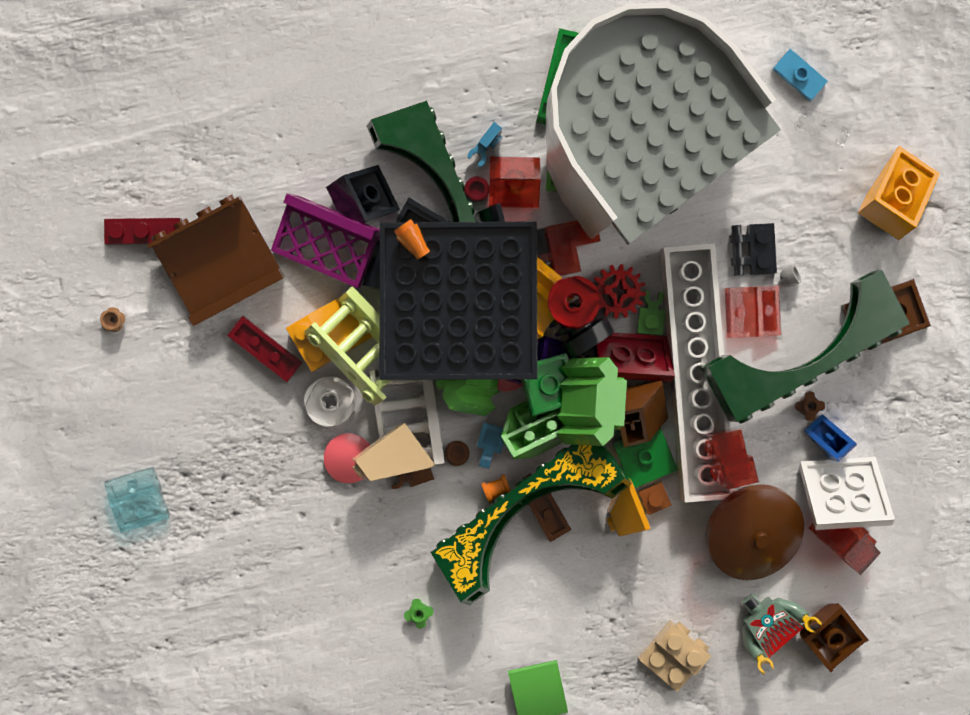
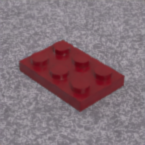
[594,332,675,382]

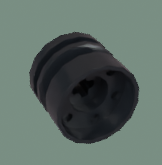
[548,299,615,359]

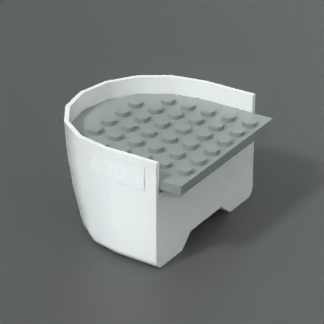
[546,3,781,245]

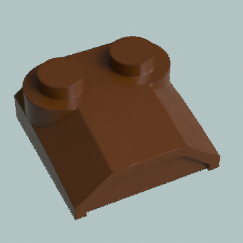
[799,603,869,673]

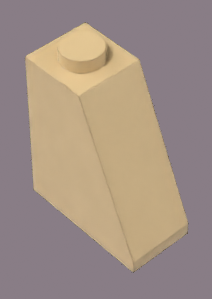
[352,423,435,481]

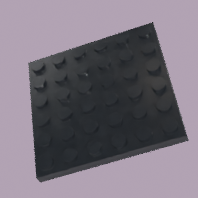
[379,221,538,380]

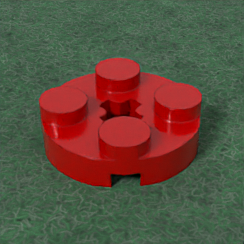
[548,276,600,329]

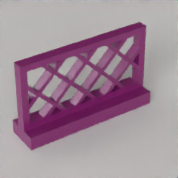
[271,193,380,288]

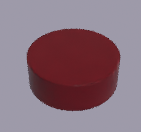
[465,176,490,202]

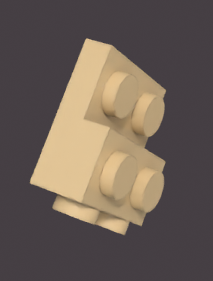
[638,620,711,692]

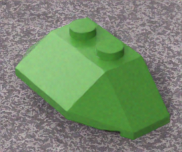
[501,401,564,459]

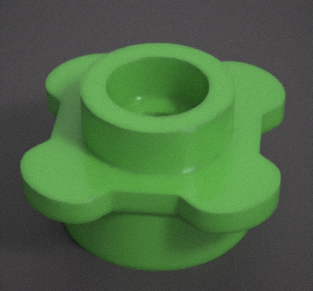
[404,599,434,629]

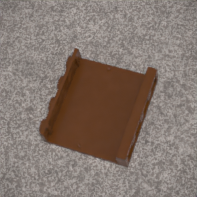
[147,194,285,326]

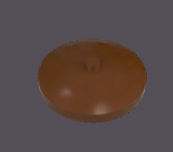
[705,484,805,580]

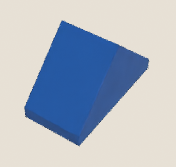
[804,414,857,462]

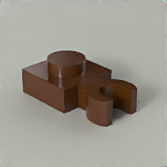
[392,468,435,489]

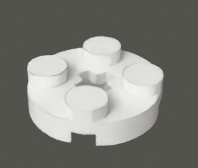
[304,376,356,427]

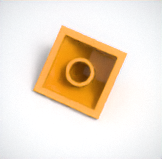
[606,479,651,537]

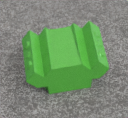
[556,357,627,446]
[435,380,500,416]

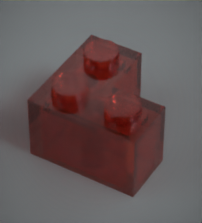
[544,220,601,277]
[704,427,759,490]
[808,522,881,575]

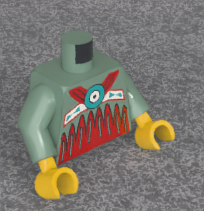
[742,594,822,675]

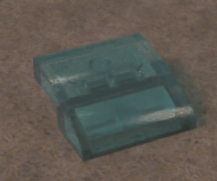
[104,467,170,533]

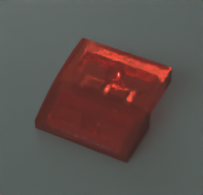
[725,285,782,338]

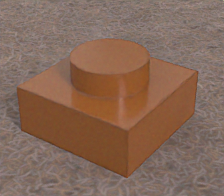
[638,481,672,515]

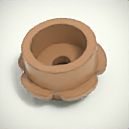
[100,307,125,332]

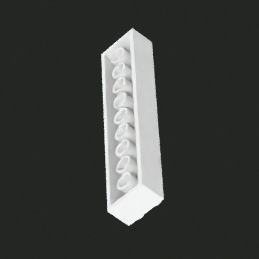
[660,243,735,503]

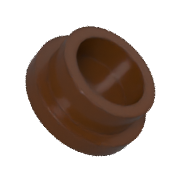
[445,441,470,466]

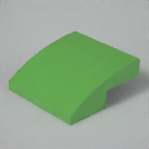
[508,660,568,715]

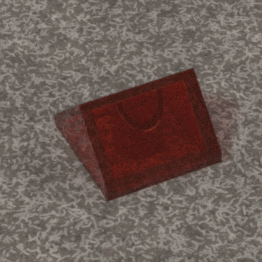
[489,156,541,208]

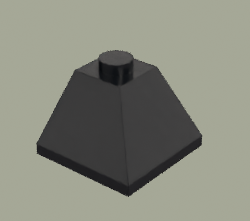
[326,165,400,224]

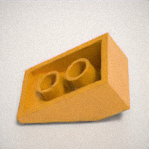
[858,146,940,241]
[286,297,373,372]

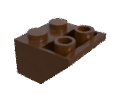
[620,380,668,447]

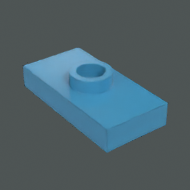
[772,48,828,102]

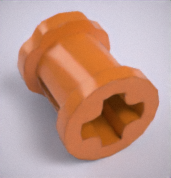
[481,474,511,504]

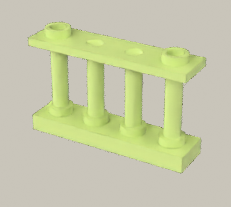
[304,286,391,406]

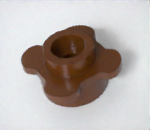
[795,391,825,421]

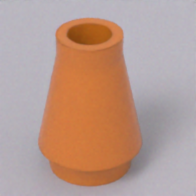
[394,220,430,260]

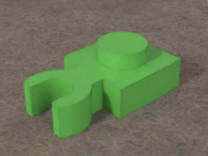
[637,291,665,335]

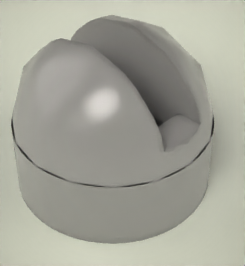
[780,265,801,287]

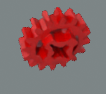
[593,264,646,319]

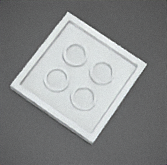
[799,457,895,530]

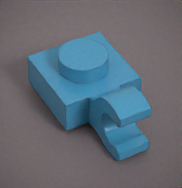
[467,122,503,168]
[476,423,504,469]

